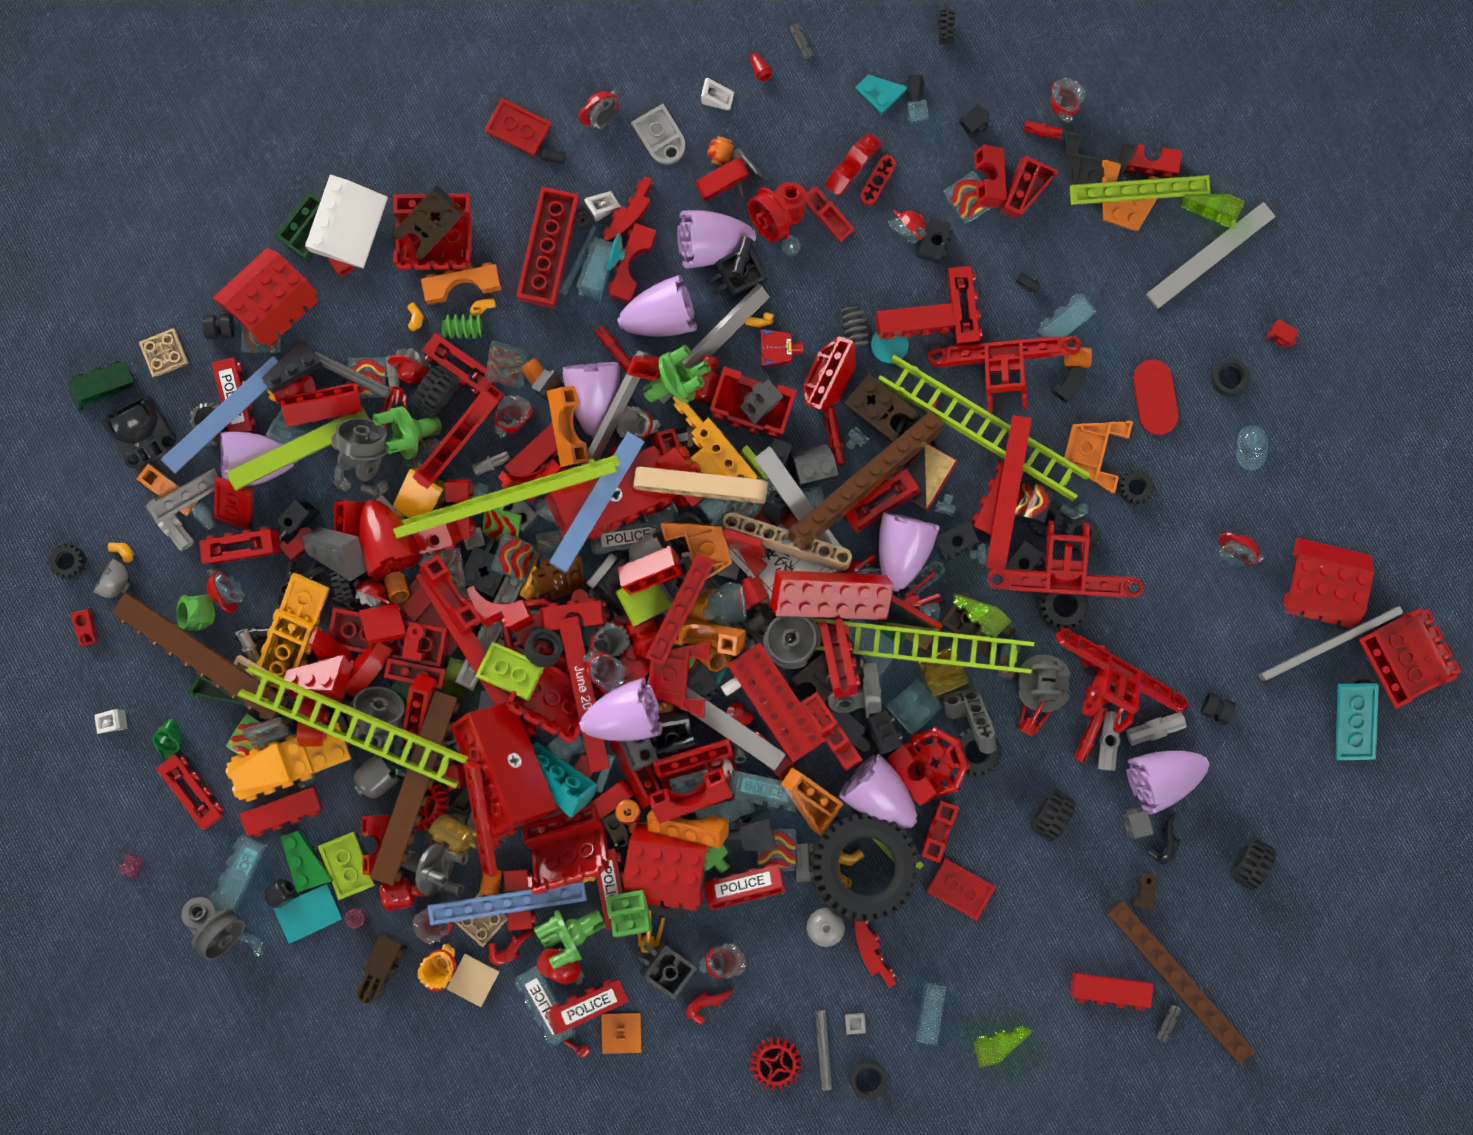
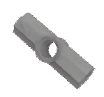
[146,496,195,551]
[1098,711,1121,771]
[1125,712,1187,746]

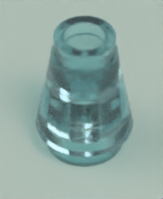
[190,502,217,531]

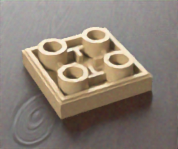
[139,328,189,378]
[455,894,508,947]
[447,953,500,1007]

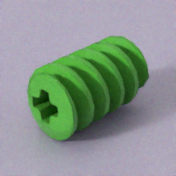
[442,314,482,339]

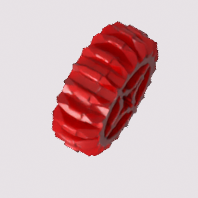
[415,780,450,831]
[750,1037,802,1091]

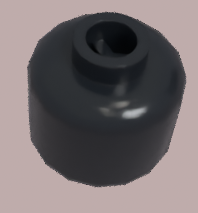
[265,879,294,908]

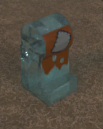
[996,643,1021,680]

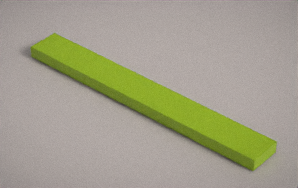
[1070,175,1211,205]
[226,407,369,491]

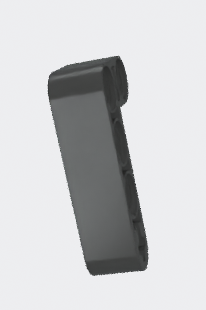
[944,688,997,754]

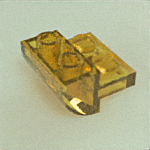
[918,647,969,697]
[428,814,478,853]

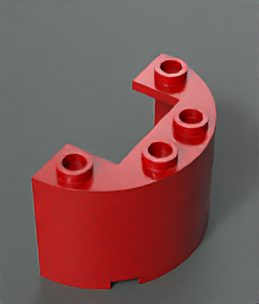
[710,367,797,438]

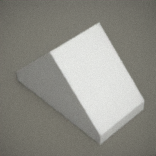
[701,78,734,110]
[584,191,621,222]
[95,709,128,734]

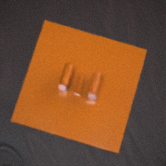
[601,1013,641,1054]

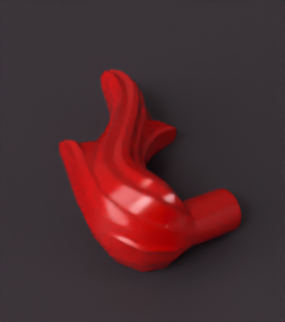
[488,931,536,965]
[686,988,733,1025]

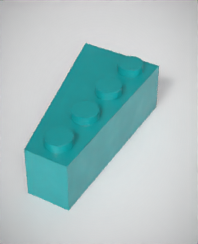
[532,742,598,818]

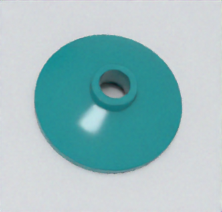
[607,233,626,271]

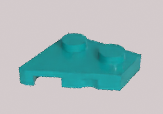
[855,74,907,115]

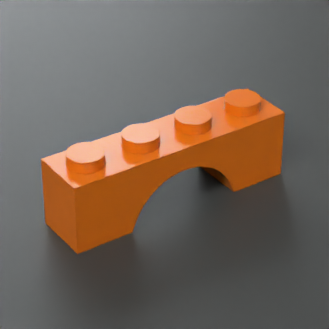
[421,263,502,305]
[547,386,589,467]
[674,619,746,656]
[647,810,729,848]

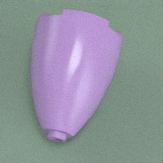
[677,210,756,268]
[618,275,697,337]
[562,362,620,439]
[220,432,297,487]
[879,512,940,592]
[580,678,662,741]
[1127,751,1209,815]
[839,754,917,829]

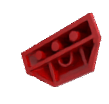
[803,336,856,411]

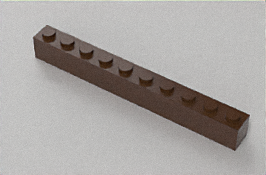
[788,411,944,551]
[112,593,289,721]
[370,691,461,886]
[1105,900,1255,1065]

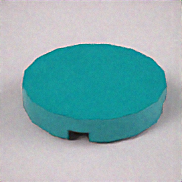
[871,331,909,364]

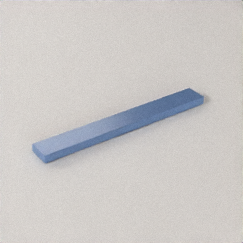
[161,356,279,474]
[549,432,645,573]
[428,881,587,925]

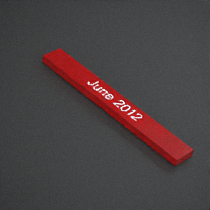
[558,616,610,773]

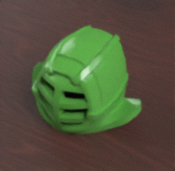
[176,594,215,631]

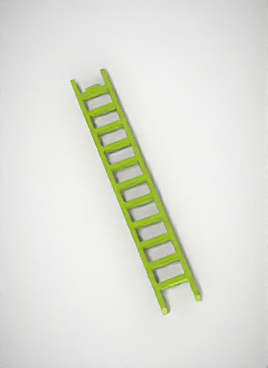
[878,355,1090,501]
[393,455,621,538]
[812,618,1034,674]
[238,665,469,788]

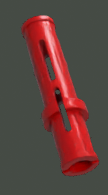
[594,325,631,373]
[823,408,846,466]
[1074,707,1108,763]

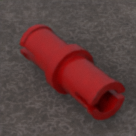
[1023,120,1063,140]

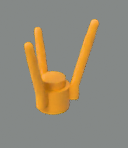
[519,553,540,600]
[637,910,665,953]

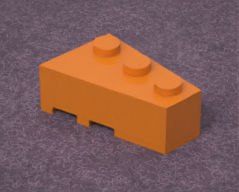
[781,768,844,836]

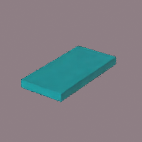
[1335,683,1379,760]

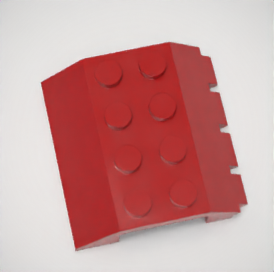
[393,194,472,270]
[212,248,318,347]
[1283,537,1374,628]
[1359,608,1462,709]
[505,642,601,744]
[653,739,743,808]
[523,804,609,895]
[623,823,711,911]

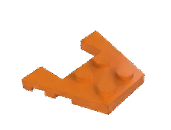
[1102,160,1161,231]
[1064,421,1133,494]
[660,522,732,587]

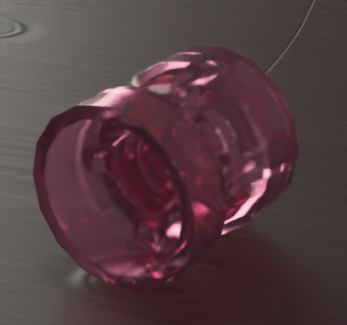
[118,853,144,878]
[345,908,367,929]

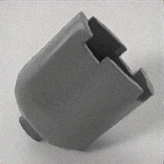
[628,529,675,563]
[354,754,404,799]

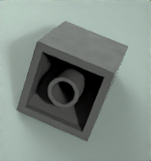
[790,444,838,489]

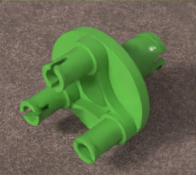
[643,345,711,403]
[373,406,442,460]
[534,910,606,970]

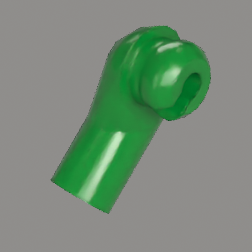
[880,623,906,644]

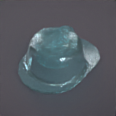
[1236,425,1268,470]

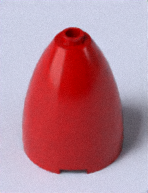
[359,499,423,580]

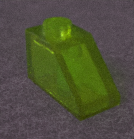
[443,657,465,700]

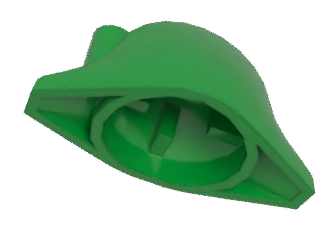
[152,719,181,760]

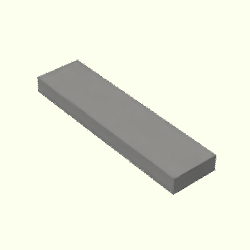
[146,468,219,524]

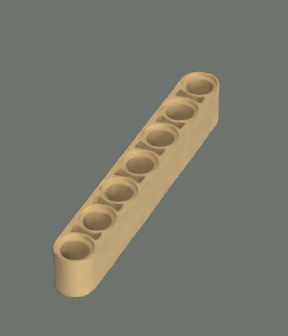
[633,467,768,503]
[722,513,852,571]

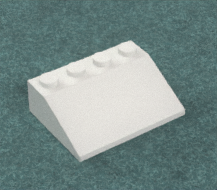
[305,175,388,269]

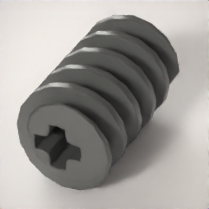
[841,307,869,348]

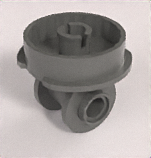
[331,418,390,481]
[763,616,821,669]
[1017,655,1070,713]
[826,660,881,718]
[347,686,406,749]
[181,897,245,960]

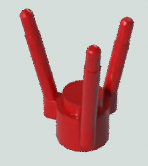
[380,386,408,429]
[902,571,943,610]
[1018,701,1053,736]

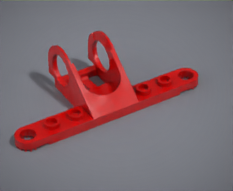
[928,335,1081,413]
[987,521,1144,598]
[1056,628,1188,733]

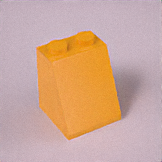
[392,467,445,518]

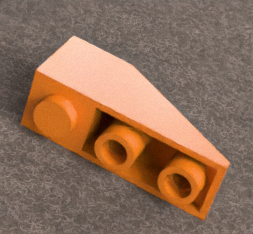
[136,464,199,516]

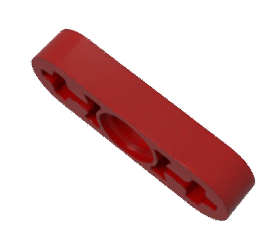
[860,155,896,206]

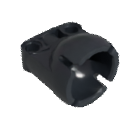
[103,395,177,468]

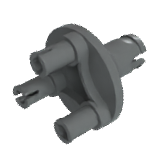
[402,842,468,897]

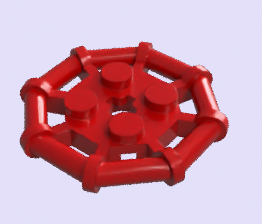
[500,596,564,656]
[910,726,970,799]

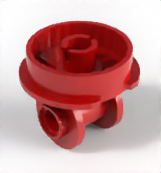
[748,182,807,242]

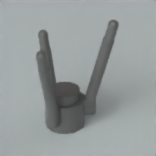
[731,148,763,197]

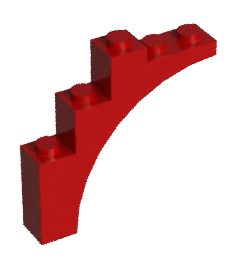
[412,382,505,489]

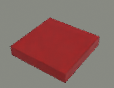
[723,529,767,558]
[359,603,406,645]

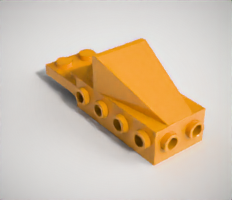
[673,396,761,480]
[256,573,330,693]
[226,722,352,802]

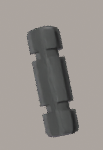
[790,23,813,59]
[1156,1005,1182,1043]

